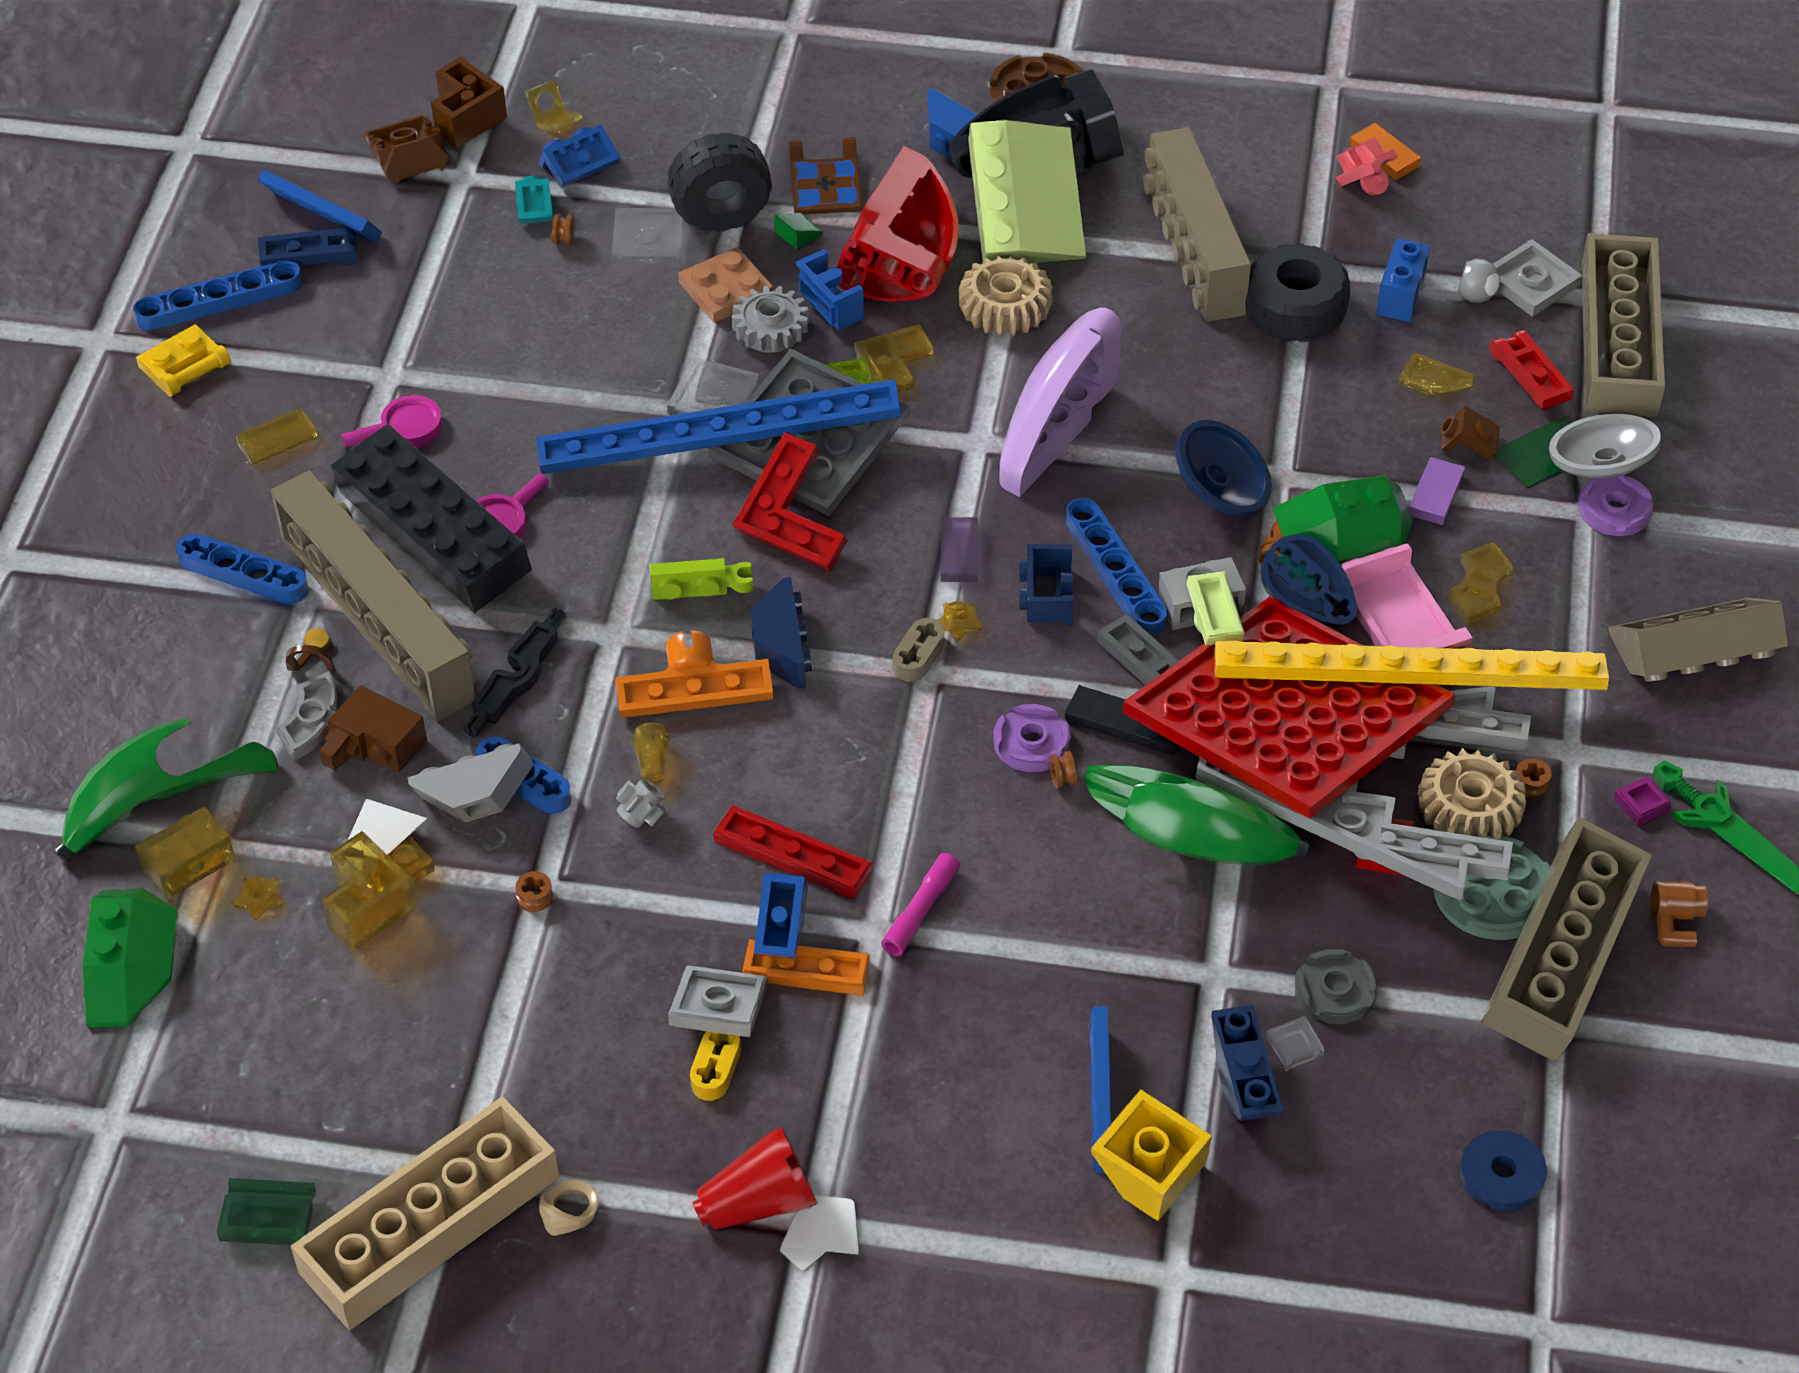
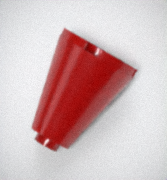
[692,1126,818,1230]

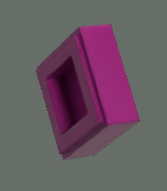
[1614,776,1672,827]

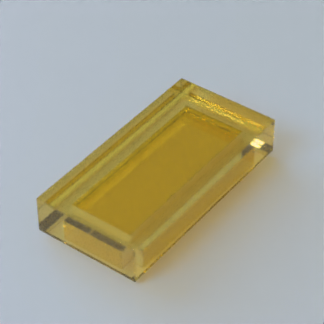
[235,408,318,466]

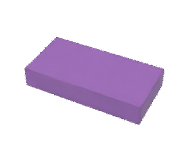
[1409,457,1465,525]

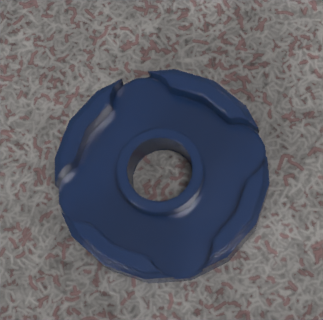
[1459,1131,1547,1212]

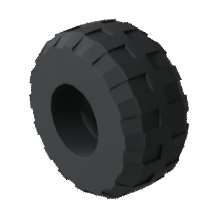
[667,132,772,232]
[1246,243,1350,342]

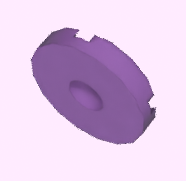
[1578,475,1653,537]
[993,704,1071,772]

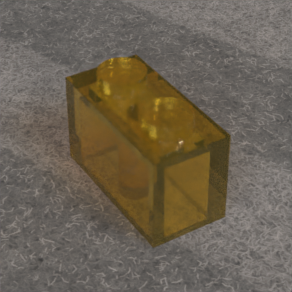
[135,806,236,900]

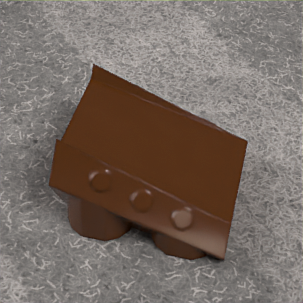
[364,115,449,185]

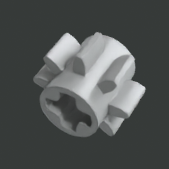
[616,778,665,828]

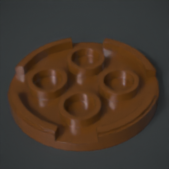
[990,52,1083,104]

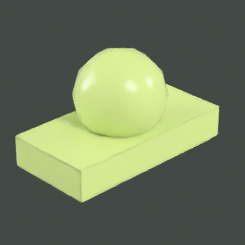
[1186,571,1244,646]

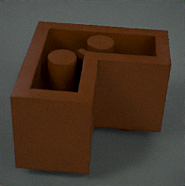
[431,56,507,149]

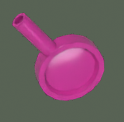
[341,395,443,448]
[476,473,549,539]

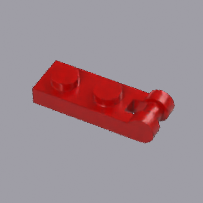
[1489,330,1574,410]

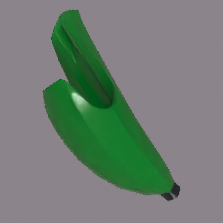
[53,718,278,863]
[1084,764,1311,865]

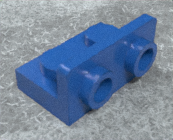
[539,124,621,188]

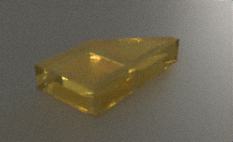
[1398,352,1475,395]

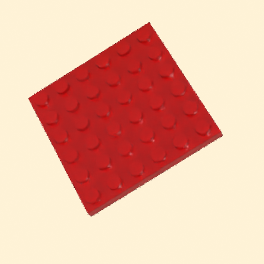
[1123,596,1455,819]

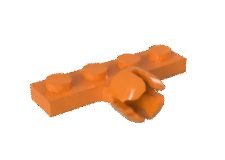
[615,630,773,718]

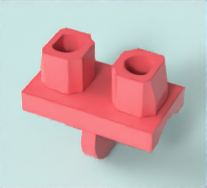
[1336,137,1398,196]

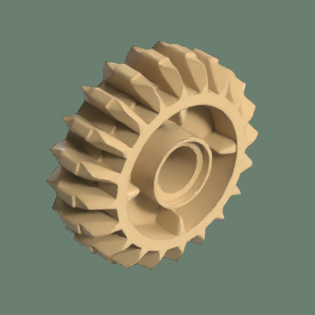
[959,255,1053,337]
[1417,748,1526,840]

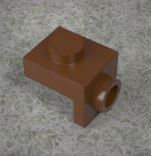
[1440,406,1500,459]

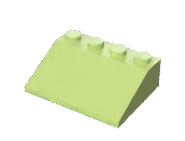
[968,120,1086,264]

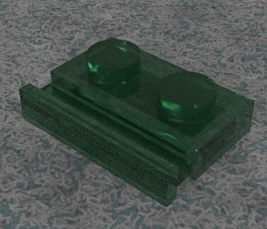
[217,1178,316,1245]

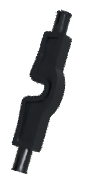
[463,608,566,737]

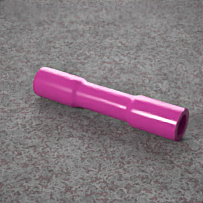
[881,853,960,956]

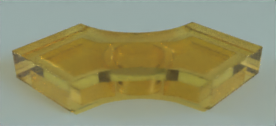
[1448,541,1513,625]

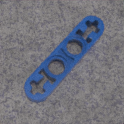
[176,534,309,604]

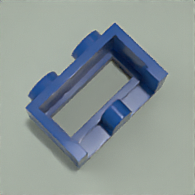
[795,249,864,331]

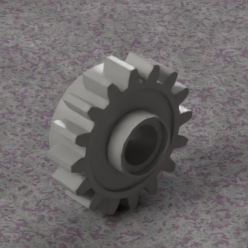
[732,286,809,353]

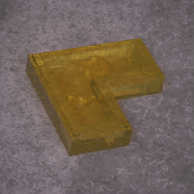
[854,324,933,393]

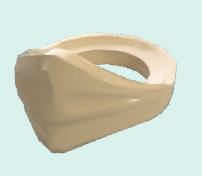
[539,1180,599,1236]

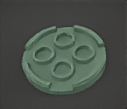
[1433,834,1550,940]

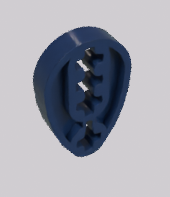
[1261,534,1358,628]

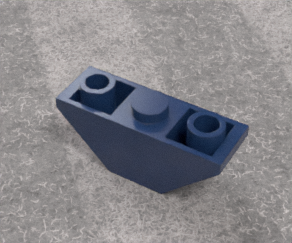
[750,577,812,688]
[1211,1005,1283,1121]

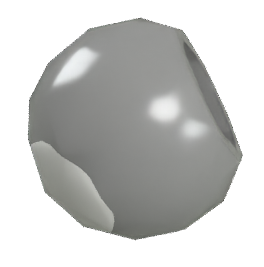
[1458,258,1500,303]

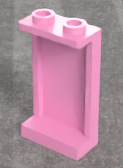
[1342,544,1473,649]

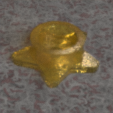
[937,601,983,641]
[231,876,284,920]

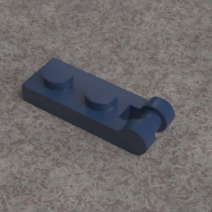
[258,227,358,266]

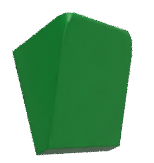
[774,213,823,249]

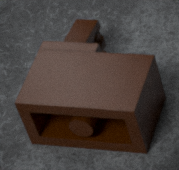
[320,685,427,772]

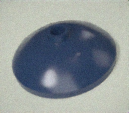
[1175,420,1272,516]

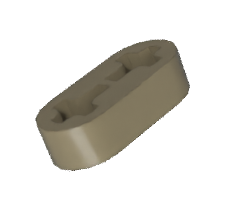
[893,618,944,682]

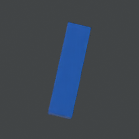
[258,169,382,242]
[1090,1007,1111,1173]

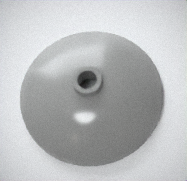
[1549,414,1661,479]

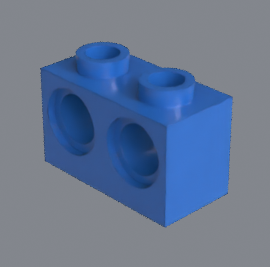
[1376,238,1430,322]

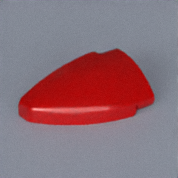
[836,146,958,302]

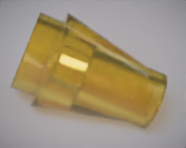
[631,723,670,784]

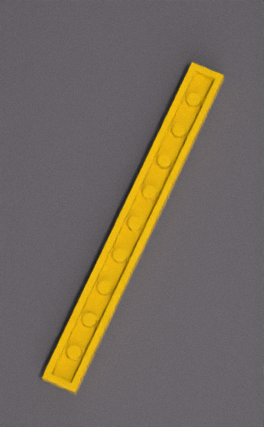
[1214,640,1609,690]

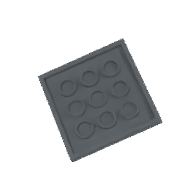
[708,349,910,517]

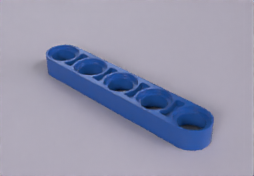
[133,260,302,330]
[1066,498,1167,636]

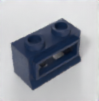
[1019,544,1073,626]

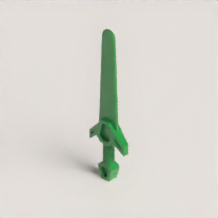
[1652,760,1799,895]

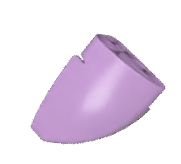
[1000,307,1122,497]

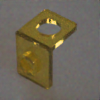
[526,80,583,133]

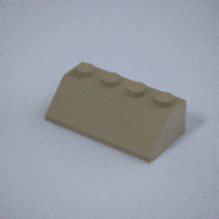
[1608,598,1788,681]

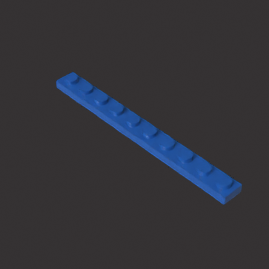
[537,380,901,474]

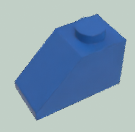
[927,88,978,161]
[754,872,808,958]

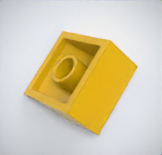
[1091,1090,1212,1221]

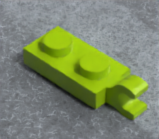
[649,558,753,600]

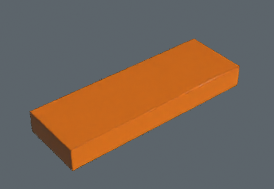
[742,939,870,996]

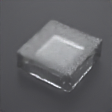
[1267,1016,1325,1070]

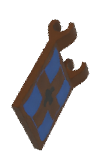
[789,137,862,215]

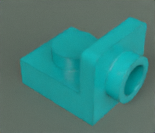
[515,176,553,224]

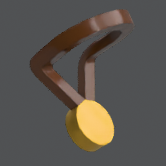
[285,628,336,672]

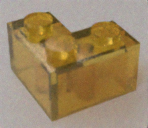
[321,831,417,952]

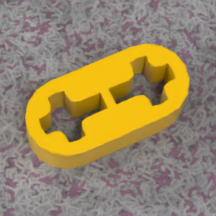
[690,1031,741,1101]

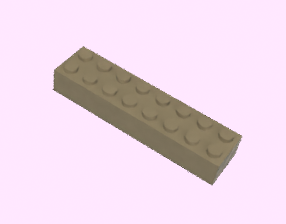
[271,470,477,722]

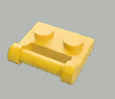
[136,324,231,397]

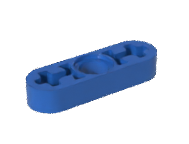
[476,736,572,814]

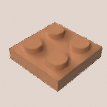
[678,247,773,323]

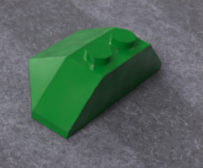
[1272,475,1414,563]
[82,888,179,1028]

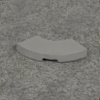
[276,671,339,761]

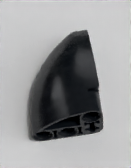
[949,69,1124,178]

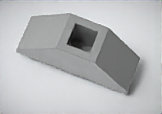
[407,743,533,823]

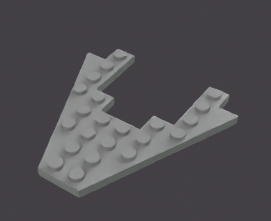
[1196,687,1531,900]

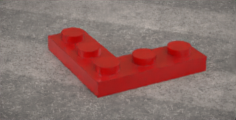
[732,432,848,572]

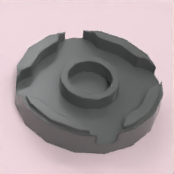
[1294,949,1377,1024]

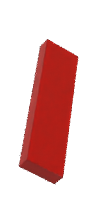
[713,805,873,899]

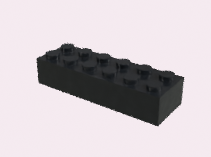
[330,423,532,613]

